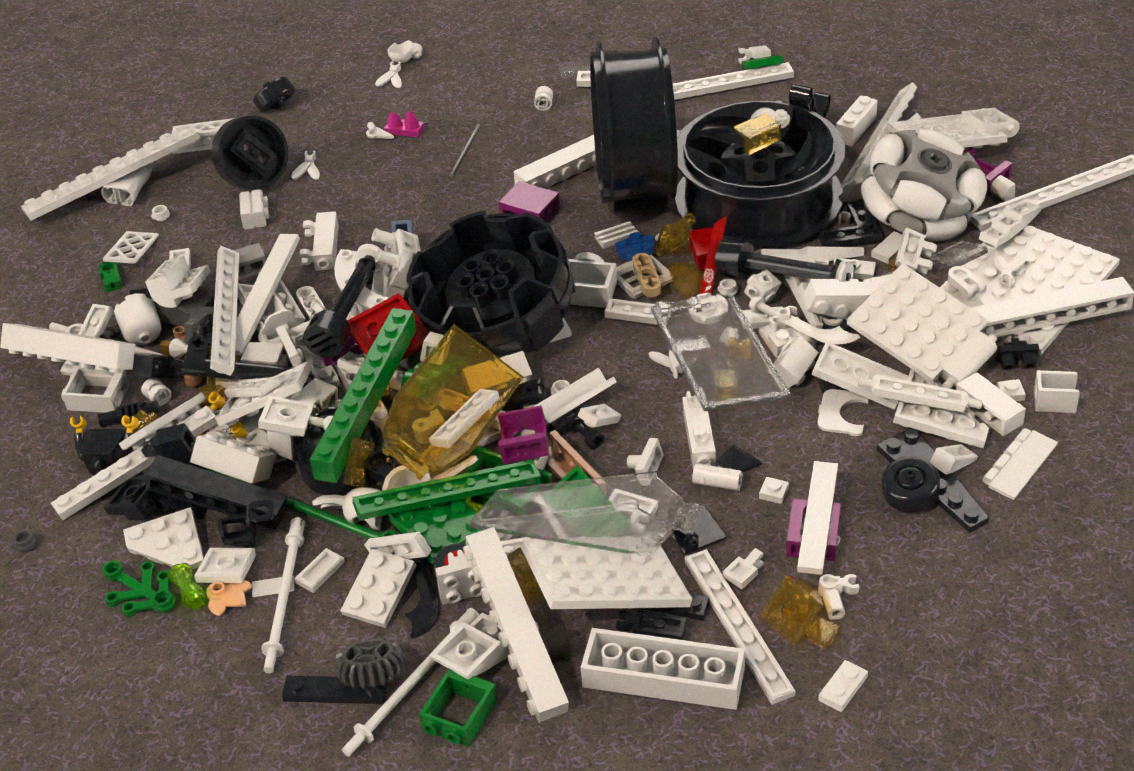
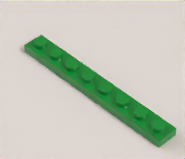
[352,459,541,521]

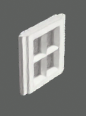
[616,255,675,299]

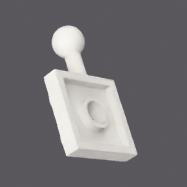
[258,396,333,437]

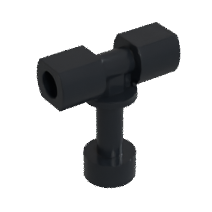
[549,402,604,450]

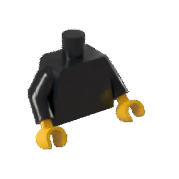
[70,415,139,476]

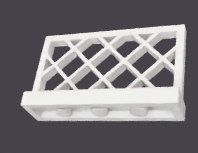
[172,118,245,154]

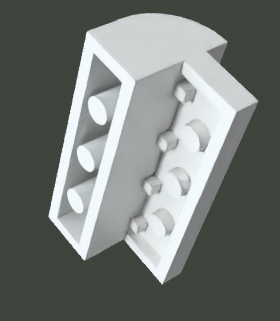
[145,255,211,308]
[237,272,306,333]

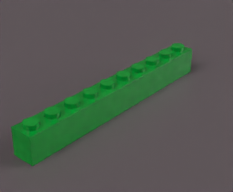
[310,308,416,483]

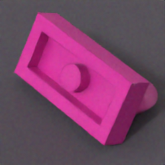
[384,111,424,137]

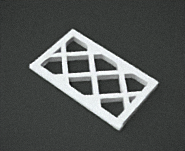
[103,231,159,264]

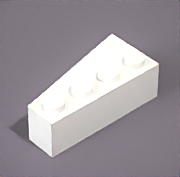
[802,279,884,320]
[267,378,338,460]

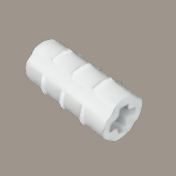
[692,463,743,491]

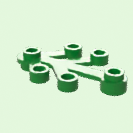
[102,560,176,617]

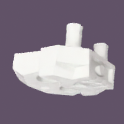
[371,228,421,298]

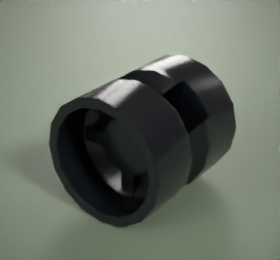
[367,450,398,491]

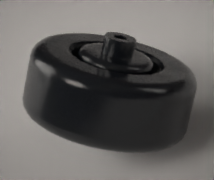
[253,77,295,113]
[882,457,940,513]

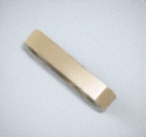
[632,253,661,297]

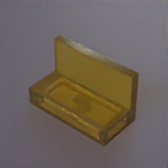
[734,113,781,155]

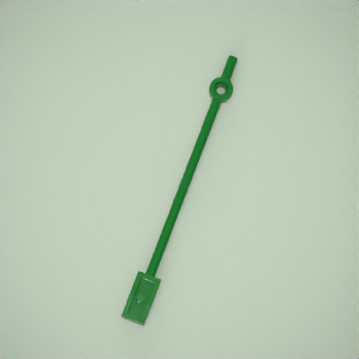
[202,467,399,539]

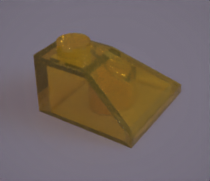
[759,575,824,646]

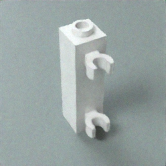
[299,211,339,271]
[682,390,716,469]

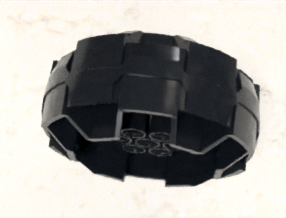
[406,211,576,367]

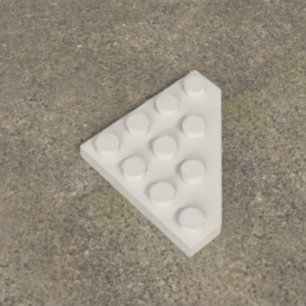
[893,369,989,448]

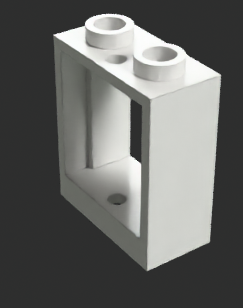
[61,366,130,413]

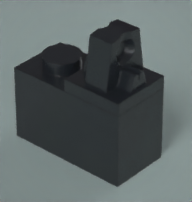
[127,353,184,378]
[141,423,203,469]

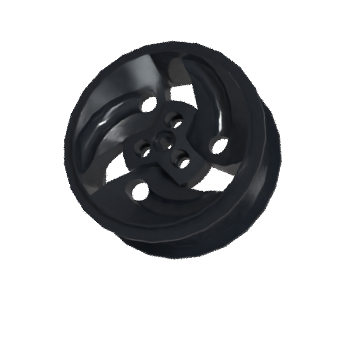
[590,37,678,213]
[675,101,845,249]

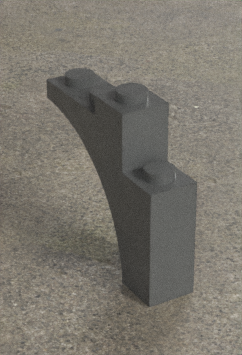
[157,299,214,345]

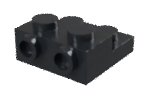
[103,476,162,520]

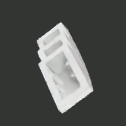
[979,200,1042,247]

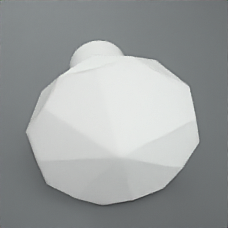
[169,338,188,359]

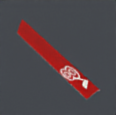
[700,215,727,294]

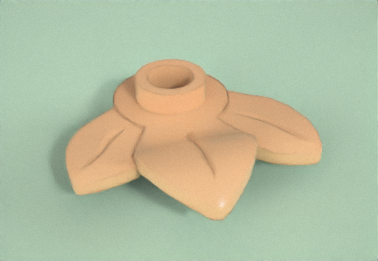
[206,580,252,616]

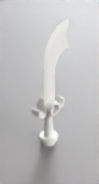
[749,296,860,344]

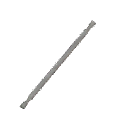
[450,124,480,176]

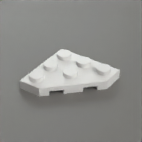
[123,507,204,572]

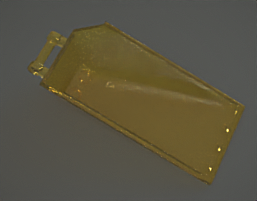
[382,324,524,480]

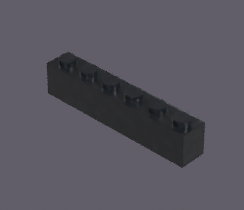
[145,455,287,529]

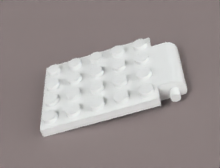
[887,108,1020,150]
[847,263,997,389]

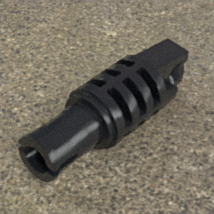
[98,400,160,427]

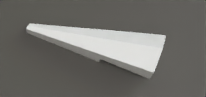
[754,246,864,272]
[784,257,829,329]

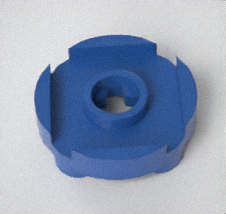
[615,232,656,261]

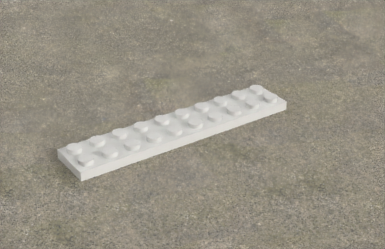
[21,125,201,221]

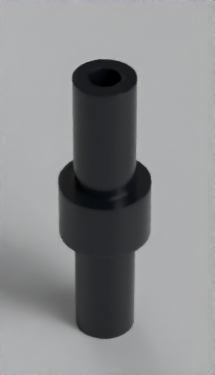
[99,324,121,339]

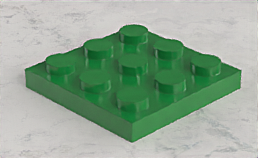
[389,499,490,564]

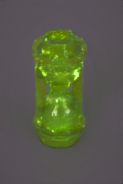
[168,563,206,610]

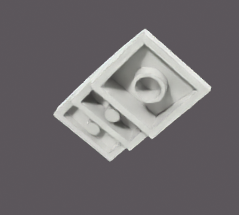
[430,612,539,679]

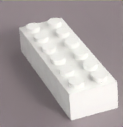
[581,628,745,710]

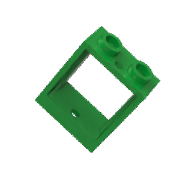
[419,668,497,747]

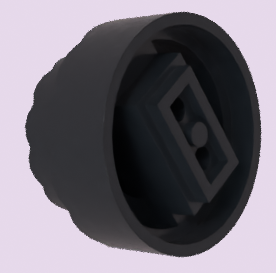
[211,115,289,190]
[297,406,386,496]

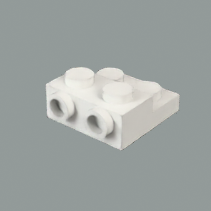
[759,316,816,359]

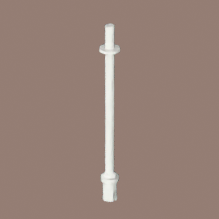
[261,517,306,673]
[342,608,479,756]

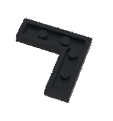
[818,200,883,247]

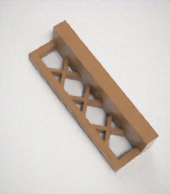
[545,430,607,497]

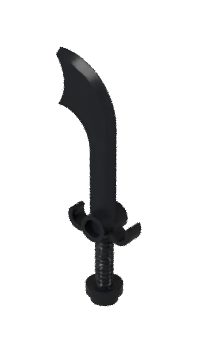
[399,531,439,639]

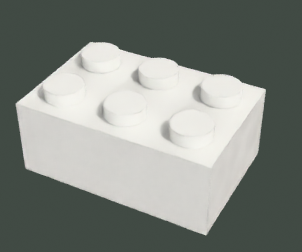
[190,430,277,484]

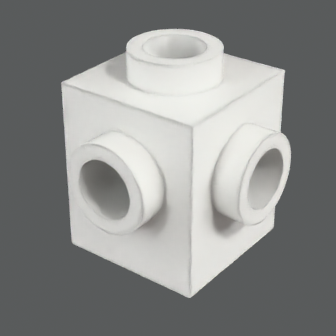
[744,270,781,302]

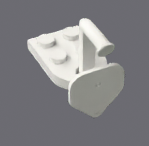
[257,300,324,383]

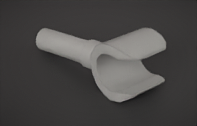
[838,206,851,225]

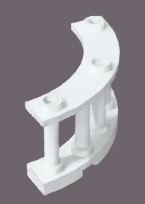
[334,249,389,320]

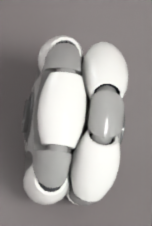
[860,129,987,242]

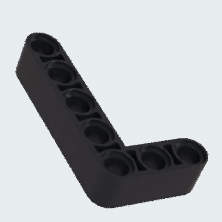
[789,84,831,119]

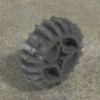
[334,637,404,689]

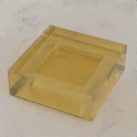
[804,616,840,649]

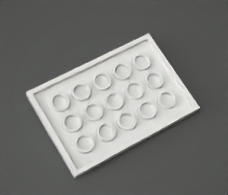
[521,538,692,609]

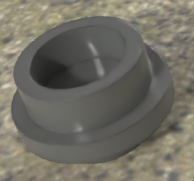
[12,530,37,552]

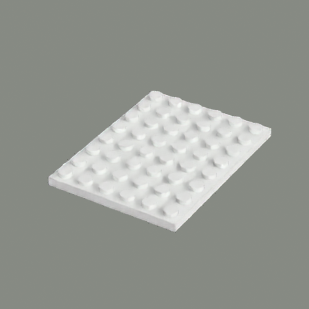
[940,225,1120,356]

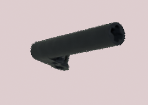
[183,335,293,380]

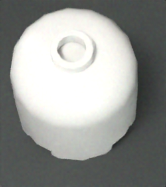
[114,294,162,346]

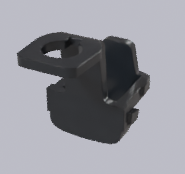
[218,499,274,548]

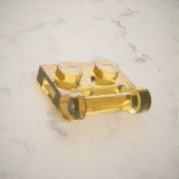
[655,213,696,257]
[343,438,375,487]

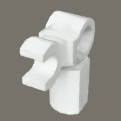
[818,574,860,620]

